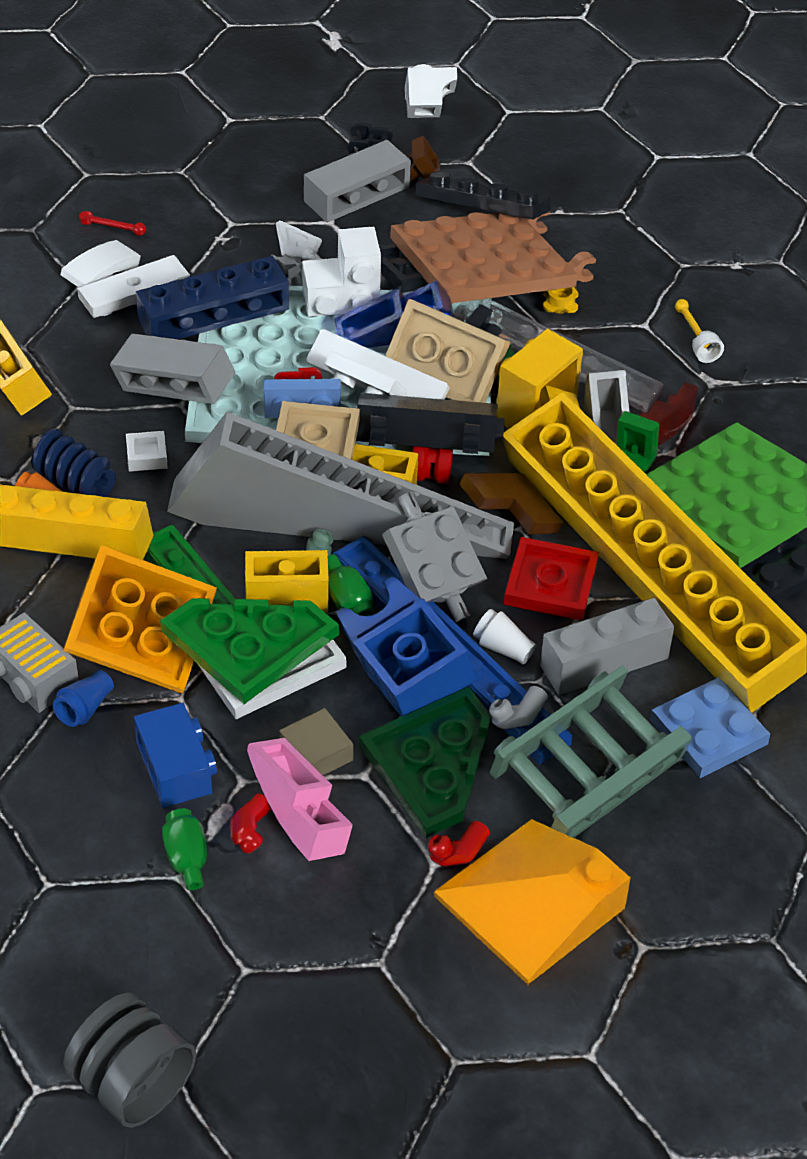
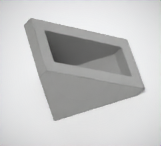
[582,370,629,445]

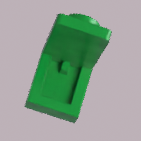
[617,411,659,473]

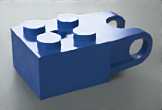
[335,576,477,717]

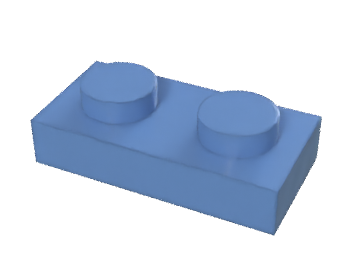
[264,379,341,418]

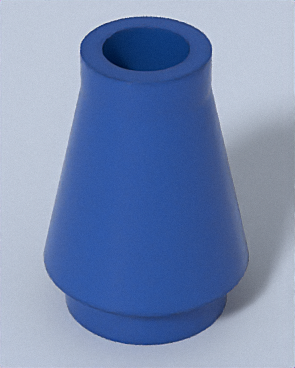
[53,670,114,727]

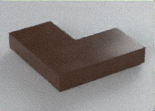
[460,473,564,534]

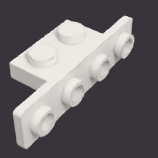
[306,329,450,399]

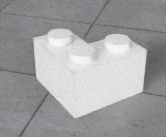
[302,227,381,317]

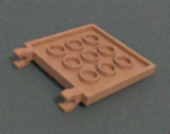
[390,212,596,304]

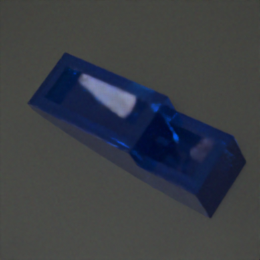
[334,280,455,348]

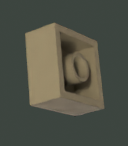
[279,708,354,775]

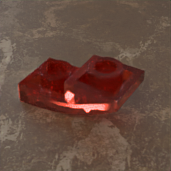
[640,382,698,446]

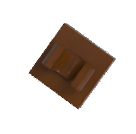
[406,135,440,181]

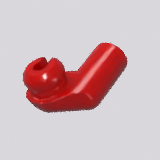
[230,793,272,854]
[428,821,490,867]

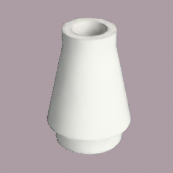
[473,609,537,665]

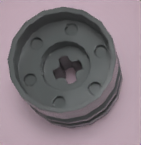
[63,992,197,1128]

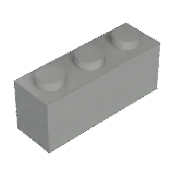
[304,140,411,223]
[110,334,236,404]
[540,598,674,695]

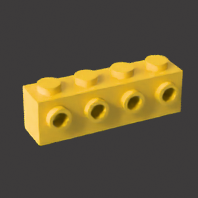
[0,484,154,560]

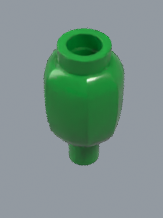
[328,554,375,616]
[162,808,208,891]

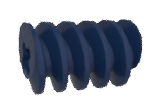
[31,428,116,497]

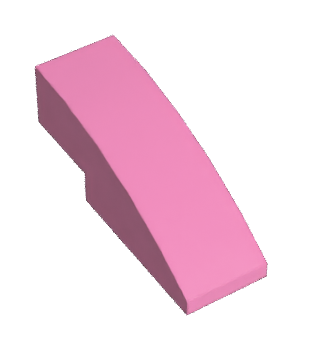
[247,738,353,861]

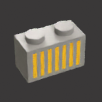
[0,612,79,713]

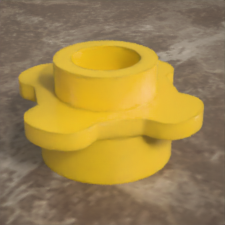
[543,287,578,314]

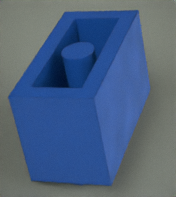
[134,702,217,808]

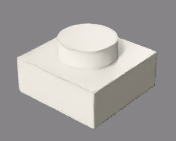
[126,431,168,472]

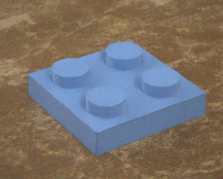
[650,677,770,778]

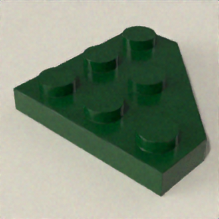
[359,686,491,838]

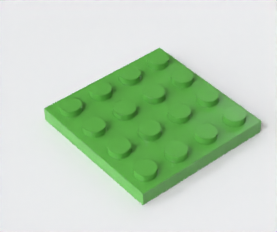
[646,422,807,568]

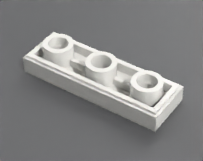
[77,255,190,318]

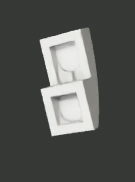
[60,240,141,287]

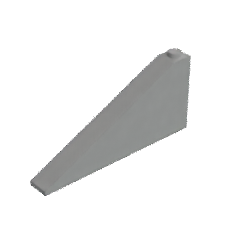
[167,412,514,559]

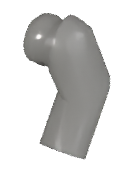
[489,686,548,729]

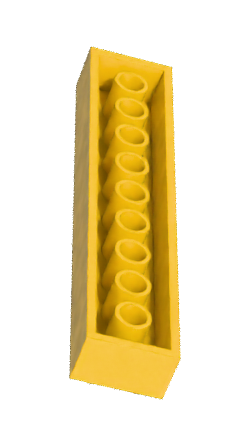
[503,392,807,713]

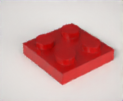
[504,537,599,621]

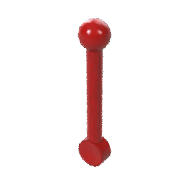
[79,211,146,236]

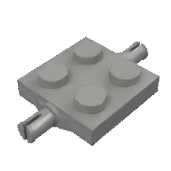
[382,491,487,623]

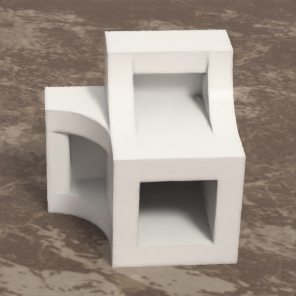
[405,64,457,118]

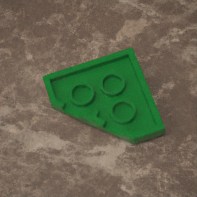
[160,598,339,704]

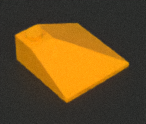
[63,545,217,694]
[434,819,631,985]

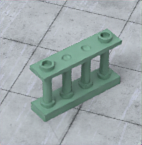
[490,665,693,838]

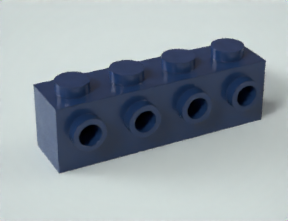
[136,256,289,339]

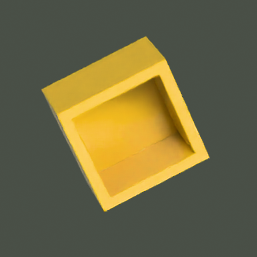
[496,328,583,429]

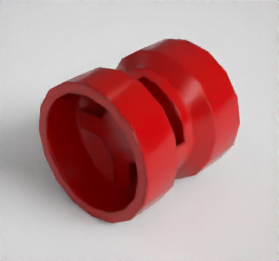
[413,446,453,485]

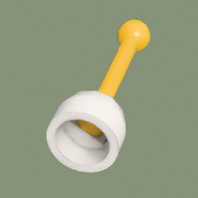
[675,299,724,363]

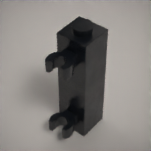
[356,393,505,454]

